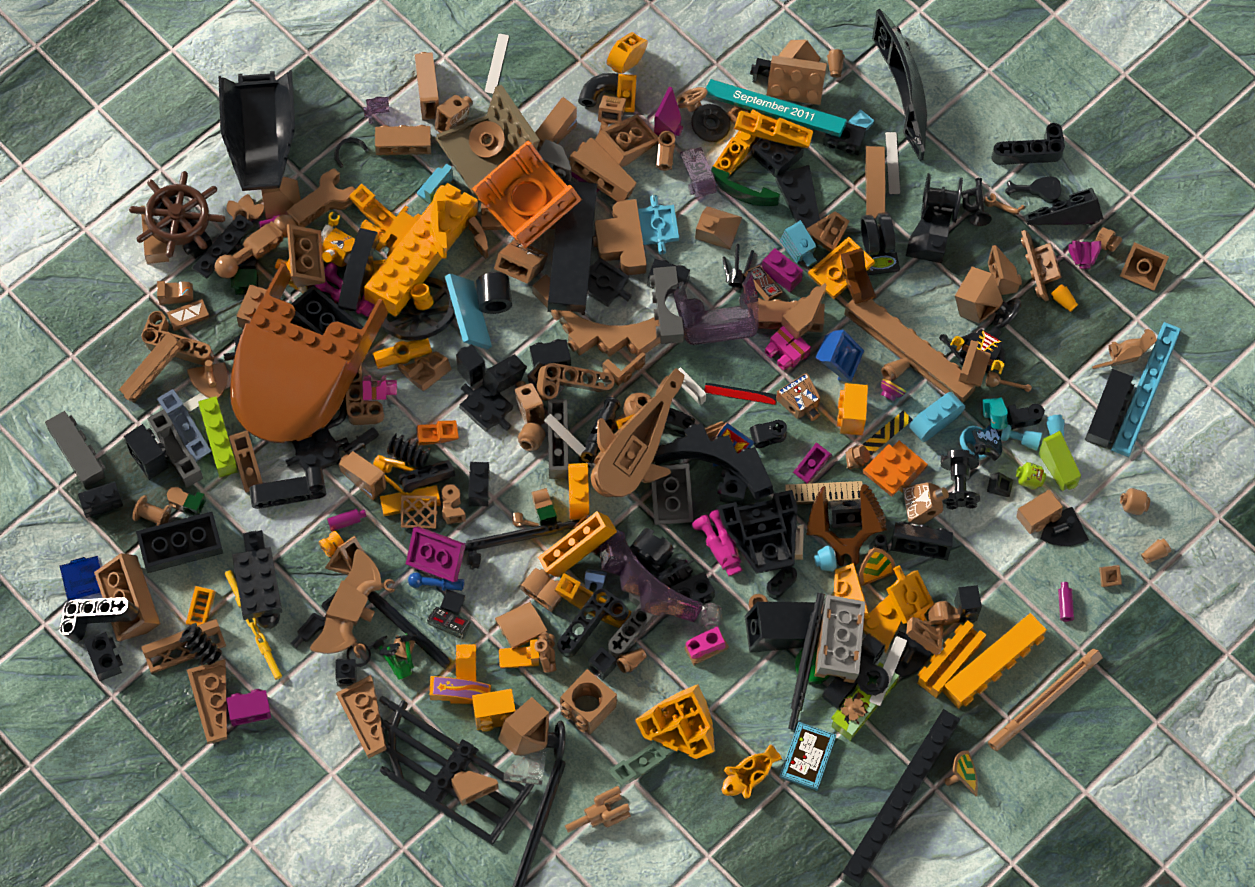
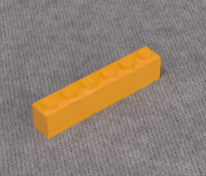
[942,613,1047,709]

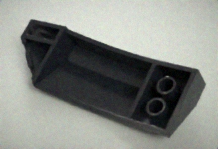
[872,9,927,161]

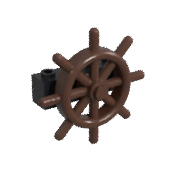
[129,171,225,259]

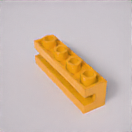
[917,620,986,698]

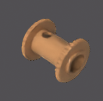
[133,495,171,526]

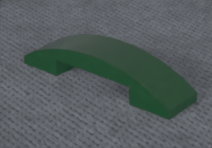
[710,166,780,206]

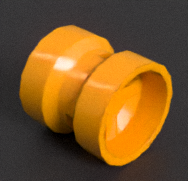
[411,284,433,310]
[319,531,344,557]

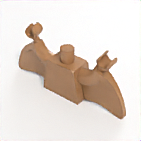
[310,549,395,658]

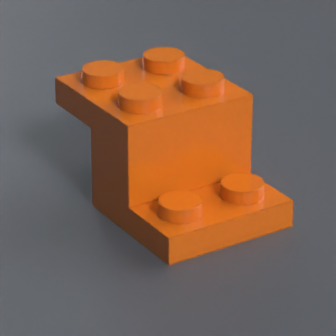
[863,440,928,497]

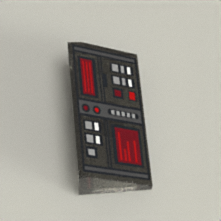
[427,606,471,639]

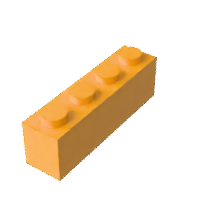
[538,511,617,577]

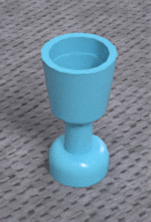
[1001,425,1042,451]

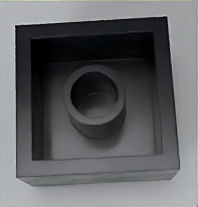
[123,424,169,480]

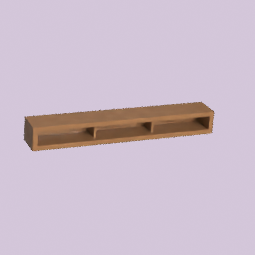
[844,299,976,403]

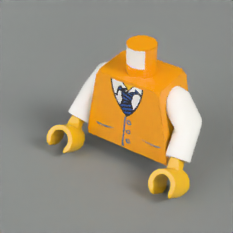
[321,212,355,267]

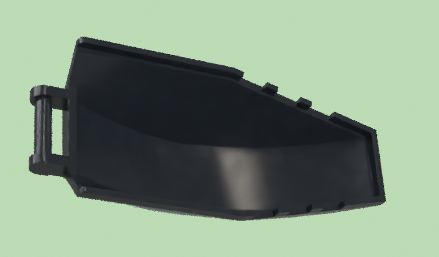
[218,70,295,191]

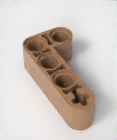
[141,311,215,366]
[536,363,614,401]
[346,364,384,425]

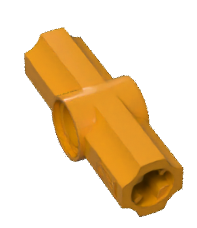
[373,338,432,369]

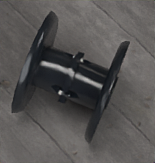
[921,173,963,224]

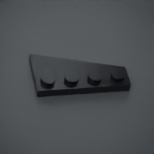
[775,165,820,229]

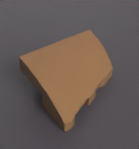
[397,351,452,391]

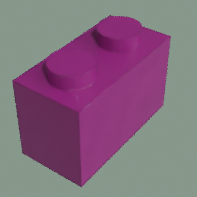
[762,248,803,292]
[226,689,272,726]

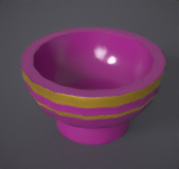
[881,378,907,402]

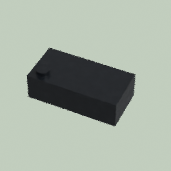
[291,285,363,335]
[136,511,224,574]

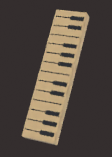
[785,481,862,505]

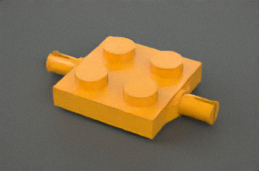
[886,565,934,624]

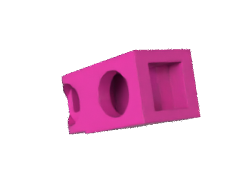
[685,626,726,659]

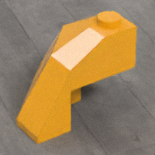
[635,684,715,759]

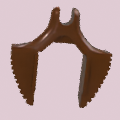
[806,484,887,567]

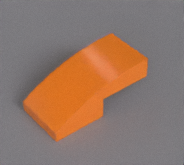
[416,420,459,445]

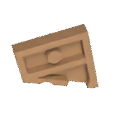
[806,211,850,252]

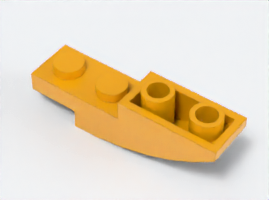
[713,109,760,176]

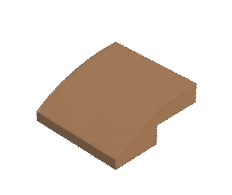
[495,602,547,650]

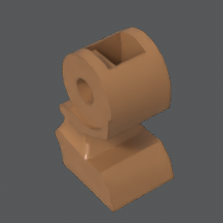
[442,484,466,525]

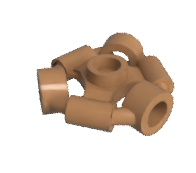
[534,632,557,672]

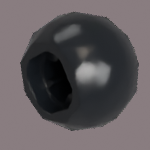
[255,613,280,629]

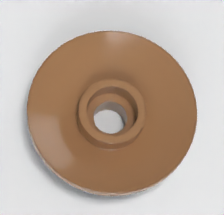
[469,121,505,158]

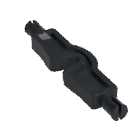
[290,591,337,649]

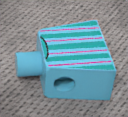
[780,220,817,267]

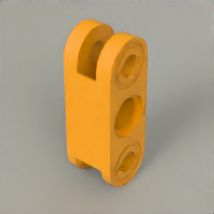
[376,205,421,257]

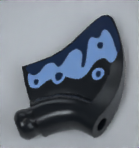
[972,424,1002,461]

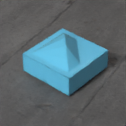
[848,110,874,130]

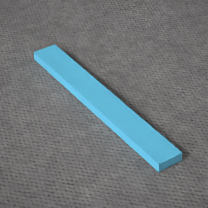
[1111,322,1181,457]

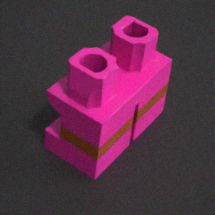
[765,326,811,371]
[363,375,397,400]

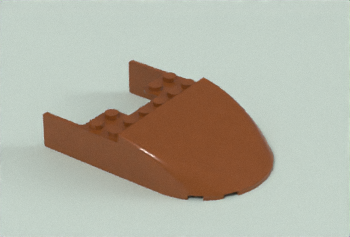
[230,263,388,443]

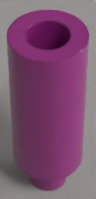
[327,509,367,532]
[1058,582,1074,622]

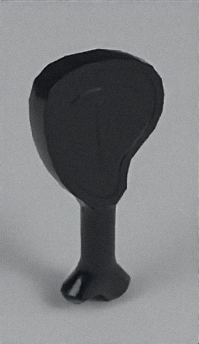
[1005,176,1061,203]

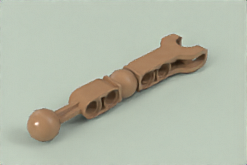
[214,169,355,278]

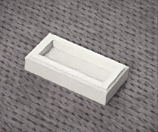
[678,367,706,405]

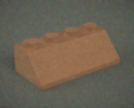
[94,553,160,641]

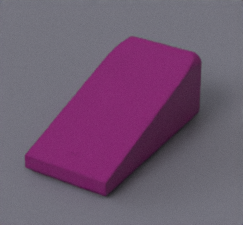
[793,442,832,484]

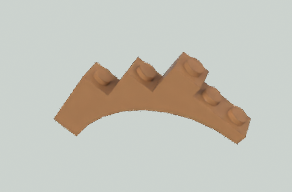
[551,310,660,357]

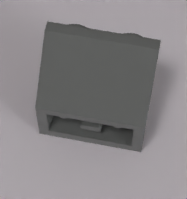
[538,139,571,181]

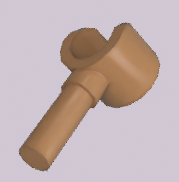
[512,512,539,527]

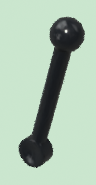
[939,334,965,366]

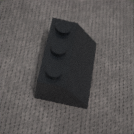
[890,521,953,561]

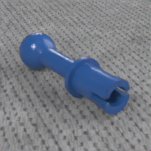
[408,572,464,591]

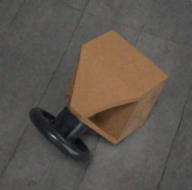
[955,267,1021,329]
[498,697,566,761]

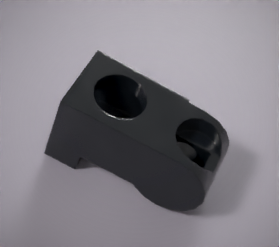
[1007,404,1045,429]
[664,408,695,435]

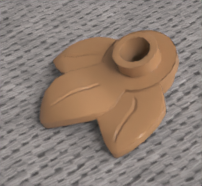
[226,194,264,221]

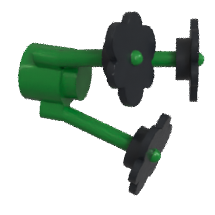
[368,633,418,680]

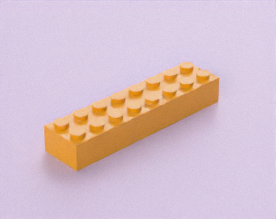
[364,183,478,316]

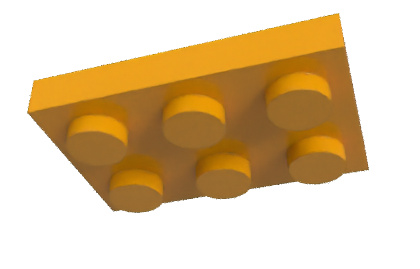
[808,237,875,299]

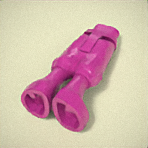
[311,262,375,317]
[692,510,743,577]

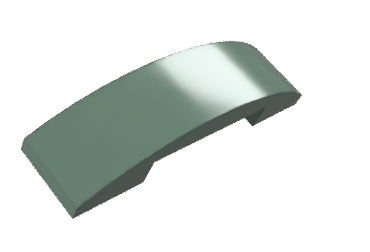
[609,740,675,786]

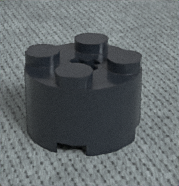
[627,528,674,573]

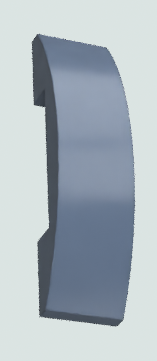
[157,389,212,462]

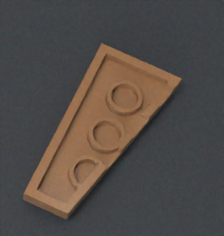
[187,659,227,744]
[336,675,387,758]

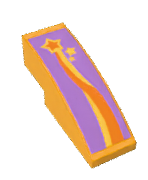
[429,676,491,704]

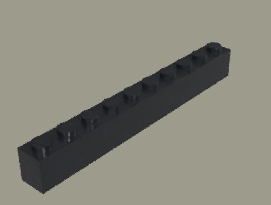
[840,709,960,887]

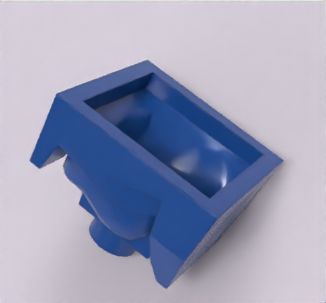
[816,330,864,382]

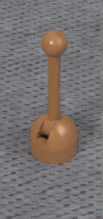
[985,371,1032,392]

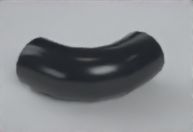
[578,73,619,107]

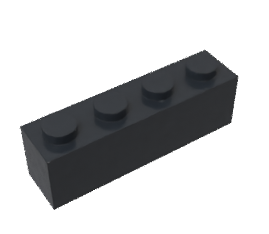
[1085,369,1135,448]

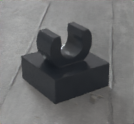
[243,530,265,552]

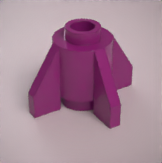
[1069,241,1101,269]

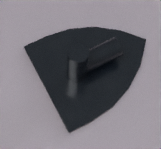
[1040,507,1089,546]
[894,631,932,678]

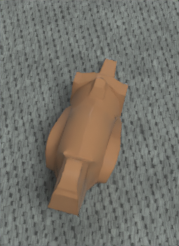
[1092,329,1157,369]

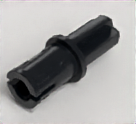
[342,427,379,455]

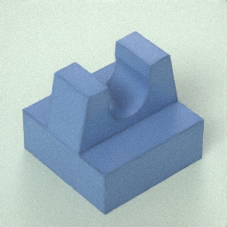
[584,569,607,590]

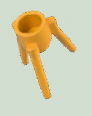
[373,455,415,493]

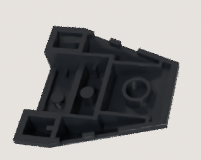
[717,490,798,574]

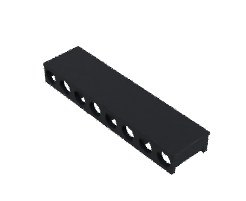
[547,180,597,315]

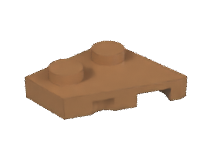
[906,617,943,655]

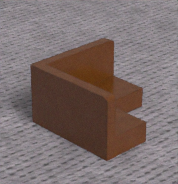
[841,248,876,304]

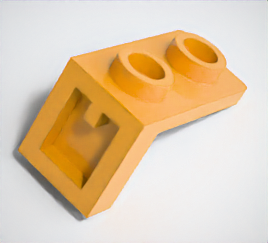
[499,639,539,669]

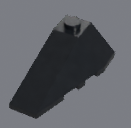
[1024,188,1104,225]
[906,206,953,263]

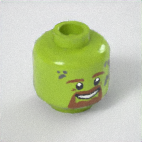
[1016,462,1046,490]

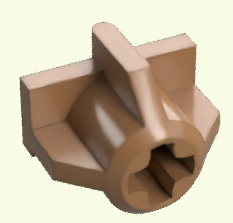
[928,601,960,626]

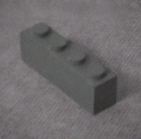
[548,399,568,479]
[45,411,105,489]

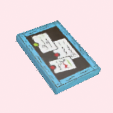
[779,722,836,791]

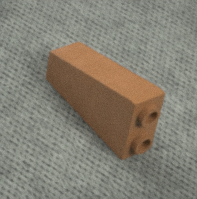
[569,138,637,202]

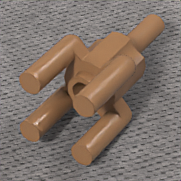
[565,786,631,833]

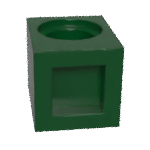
[231,269,259,295]

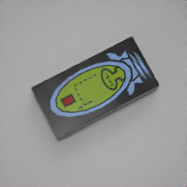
[867,252,900,276]

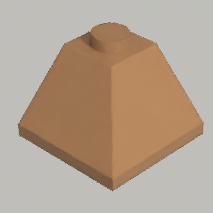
[261,176,301,220]
[695,206,742,250]
[988,245,1022,295]

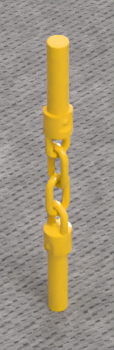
[225,570,282,680]

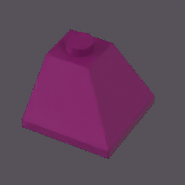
[654,87,683,139]

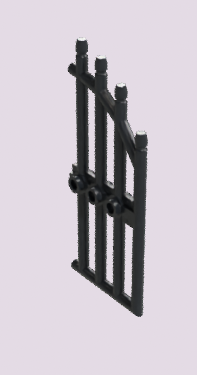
[379,696,534,846]

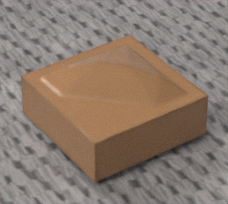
[1099,565,1122,587]
[393,635,415,660]

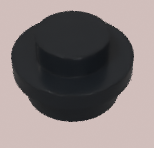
[467,550,481,570]

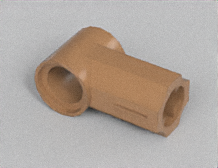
[656,131,675,171]

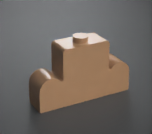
[592,199,647,275]

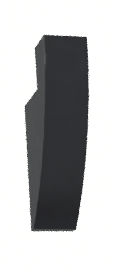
[338,228,379,312]

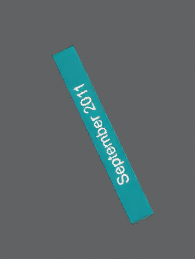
[706,79,847,137]

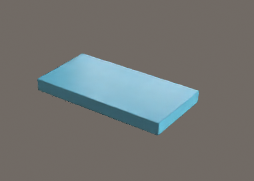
[445,274,492,349]

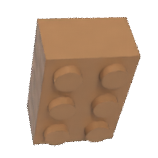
[766,55,827,105]

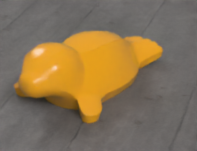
[722,744,782,799]

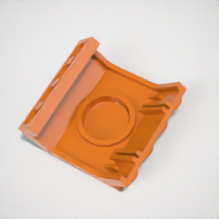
[472,141,582,249]

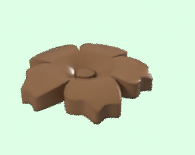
[841,697,866,721]

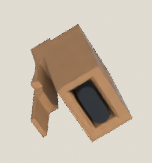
[598,95,626,132]

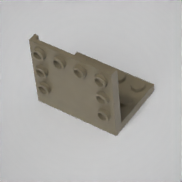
[436,85,540,194]

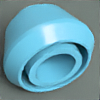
[814,545,837,572]

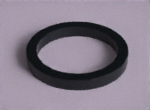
[346,643,371,667]

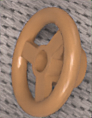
[676,87,708,112]

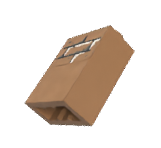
[494,239,548,284]

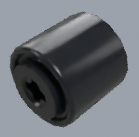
[476,272,512,314]

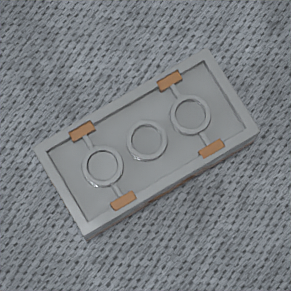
[815,595,865,683]

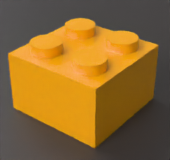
[837,383,868,435]
[472,689,516,732]

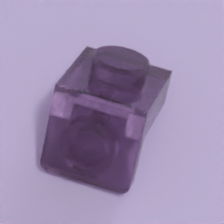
[363,96,390,124]

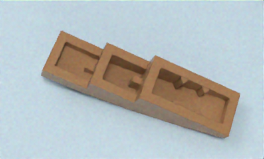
[865,146,885,219]

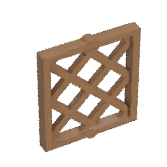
[400,496,437,528]

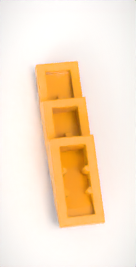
[734,110,813,148]

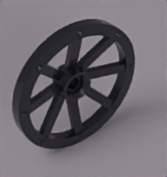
[382,277,455,341]

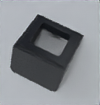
[987,472,1014,497]

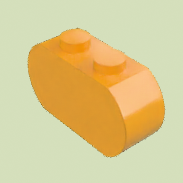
[606,32,648,74]
[568,463,589,520]

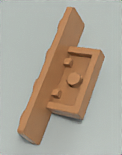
[1021,230,1062,302]

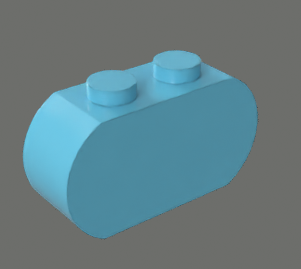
[909,392,965,442]

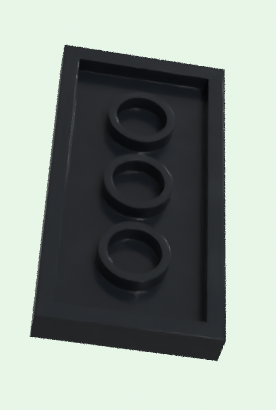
[232,547,282,620]

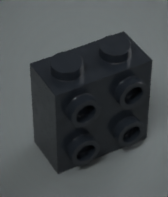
[751,138,804,177]

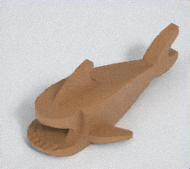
[591,368,685,497]

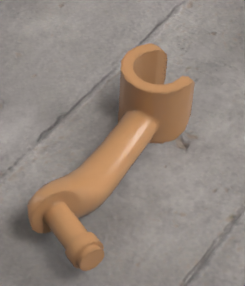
[984,193,1025,215]

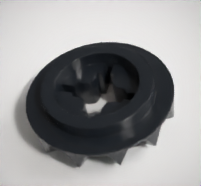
[857,665,889,696]

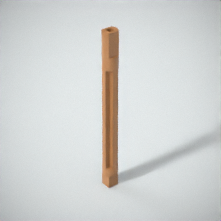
[988,649,1103,751]

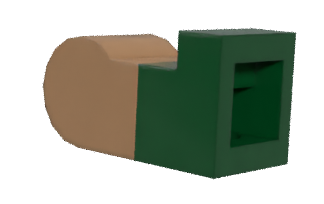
[167,487,206,516]
[531,488,557,526]

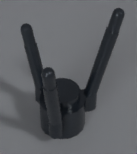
[722,244,754,288]

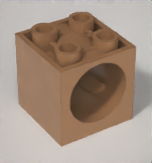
[560,669,617,735]

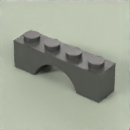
[650,266,684,344]
[147,409,203,488]

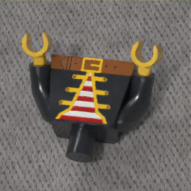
[950,327,1006,374]

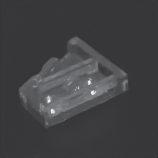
[503,749,547,785]

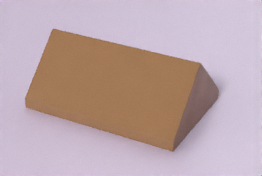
[287,224,325,288]

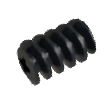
[387,433,431,469]
[179,623,222,665]

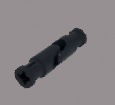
[581,397,621,464]

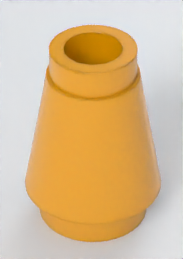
[1051,284,1078,312]

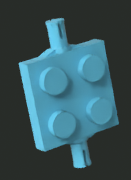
[638,195,679,254]

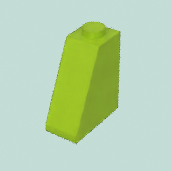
[1038,431,1081,491]

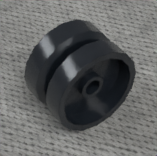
[860,212,895,256]

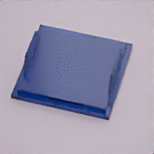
[59,556,101,601]

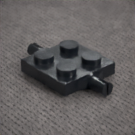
[587,257,632,307]
[459,383,513,432]
[285,428,349,472]

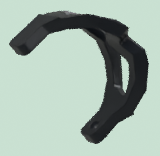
[334,137,369,168]

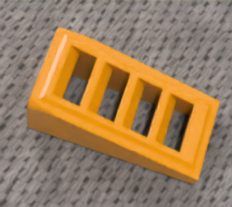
[186,586,216,626]

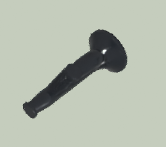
[961,177,992,226]

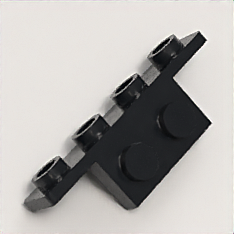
[193,214,253,279]

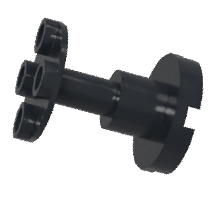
[940,449,980,510]

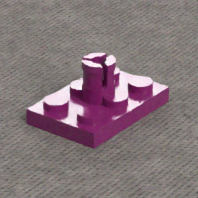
[405,526,466,582]

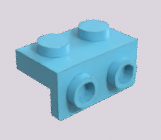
[417,163,453,204]

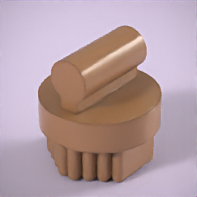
[1095,227,1122,251]
[845,445,870,469]

